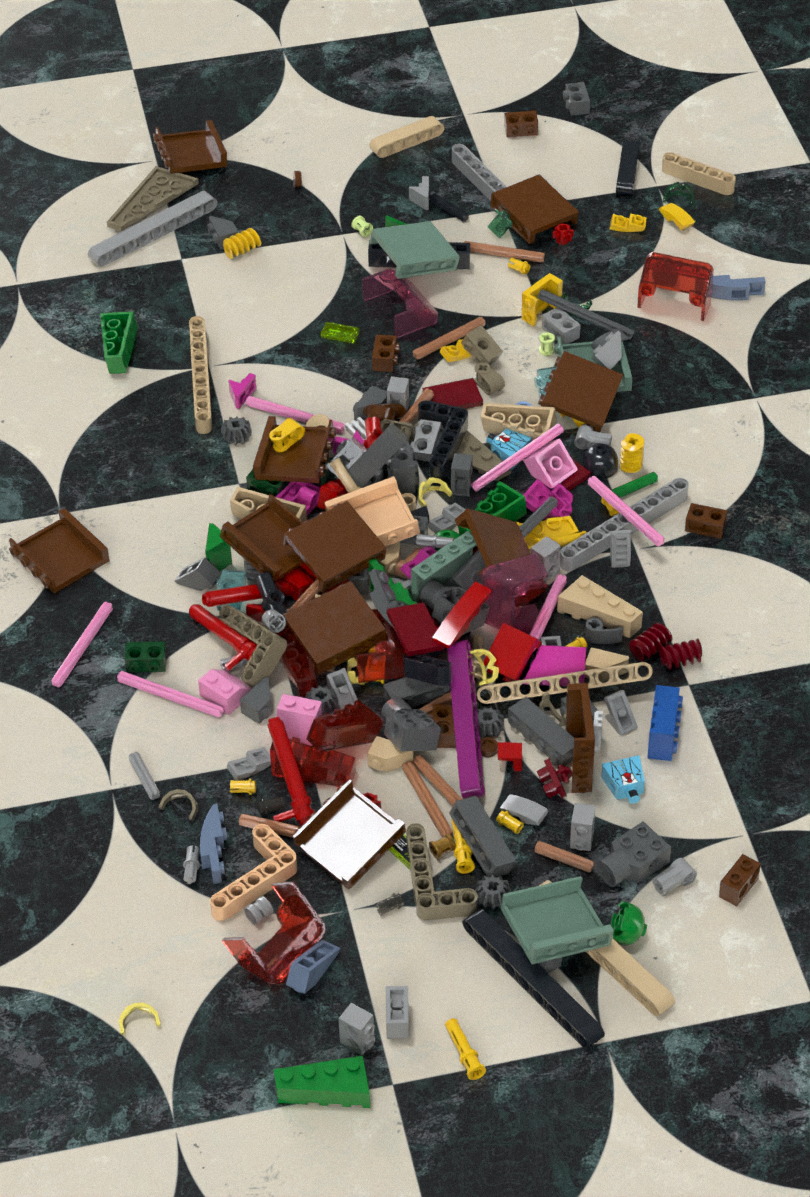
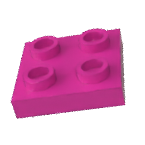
[276,482,321,515]

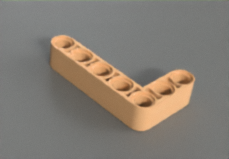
[210,824,297,921]

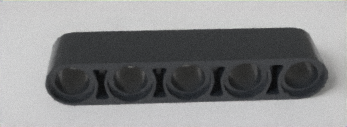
[616,139,640,195]

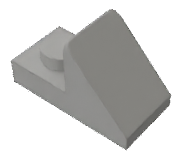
[409,176,429,210]
[326,668,360,712]
[604,690,638,735]

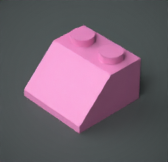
[523,438,578,488]
[198,669,252,715]

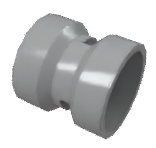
[262,610,286,632]
[244,896,274,925]

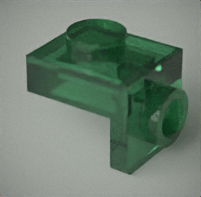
[487,209,513,238]

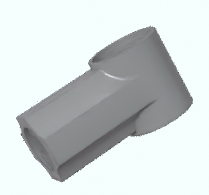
[574,425,612,449]
[653,858,697,895]

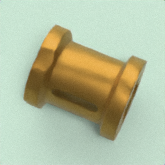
[429,833,456,859]

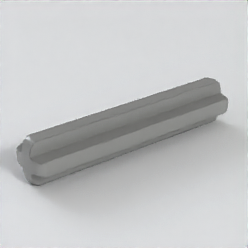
[129,752,160,800]

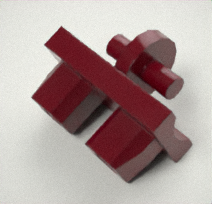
[537,758,572,798]

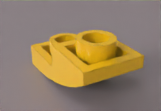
[659,203,695,230]
[610,214,647,232]
[440,339,471,362]

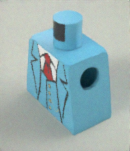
[486,429,532,470]
[601,755,645,804]

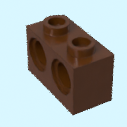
[504,111,538,137]
[372,335,400,372]
[685,503,728,539]
[429,704,456,748]
[719,854,761,906]

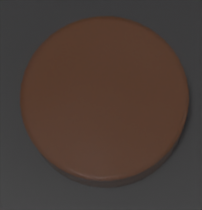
[293,171,302,187]
[480,737,498,757]

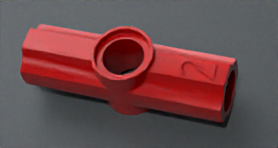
[363,416,383,449]

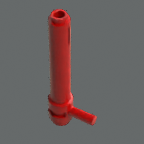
[202,578,294,607]
[189,604,258,671]
[267,717,315,826]

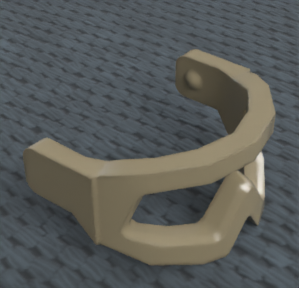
[539,692,566,727]
[159,789,199,821]

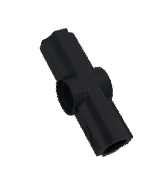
[254,572,287,629]

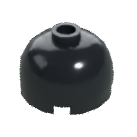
[582,443,619,479]

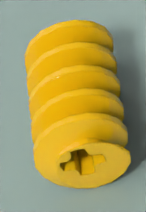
[223,228,261,259]
[620,433,644,473]

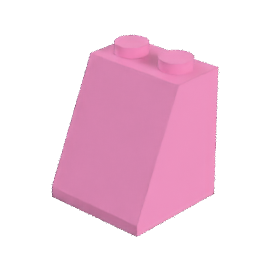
[273,694,323,762]

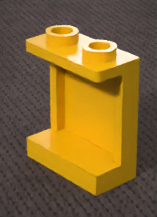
[521,273,563,326]

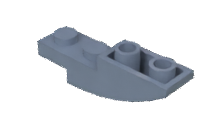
[694,275,766,300]
[200,804,227,884]

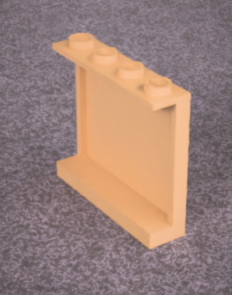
[324,476,420,547]

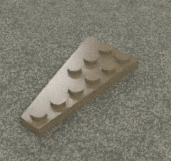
[107,166,199,231]
[410,423,511,481]

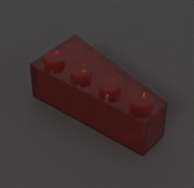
[275,625,318,698]
[306,699,384,751]
[270,737,356,788]

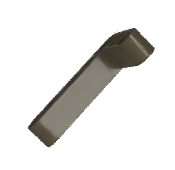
[219,604,287,687]
[406,823,478,920]

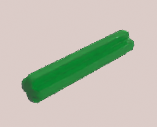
[611,472,658,498]

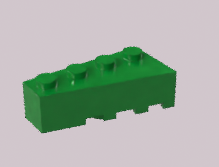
[100,311,138,374]
[458,481,527,549]
[274,1056,370,1108]

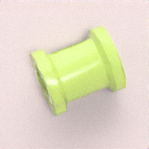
[352,216,373,237]
[539,332,555,356]

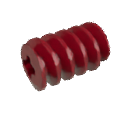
[629,623,673,662]
[659,638,702,670]

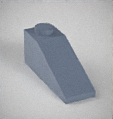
[286,940,341,994]

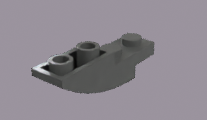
[368,569,407,627]

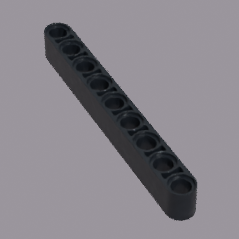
[462,909,605,1049]

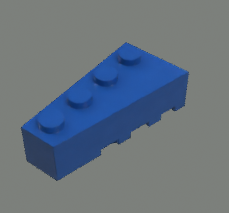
[647,685,683,761]

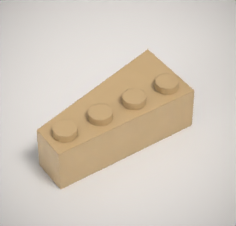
[481,403,557,441]
[230,487,307,522]
[557,575,643,638]

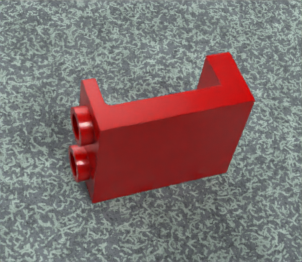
[483,623,542,682]

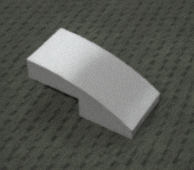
[428,503,466,533]
[227,747,274,781]
[500,794,548,826]

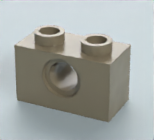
[461,325,503,365]

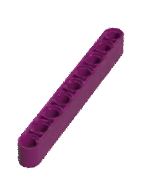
[447,640,485,799]

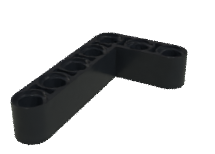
[418,400,468,480]
[403,632,472,686]

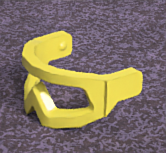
[418,477,452,507]
[470,649,499,686]
[347,657,365,685]
[118,1003,160,1035]

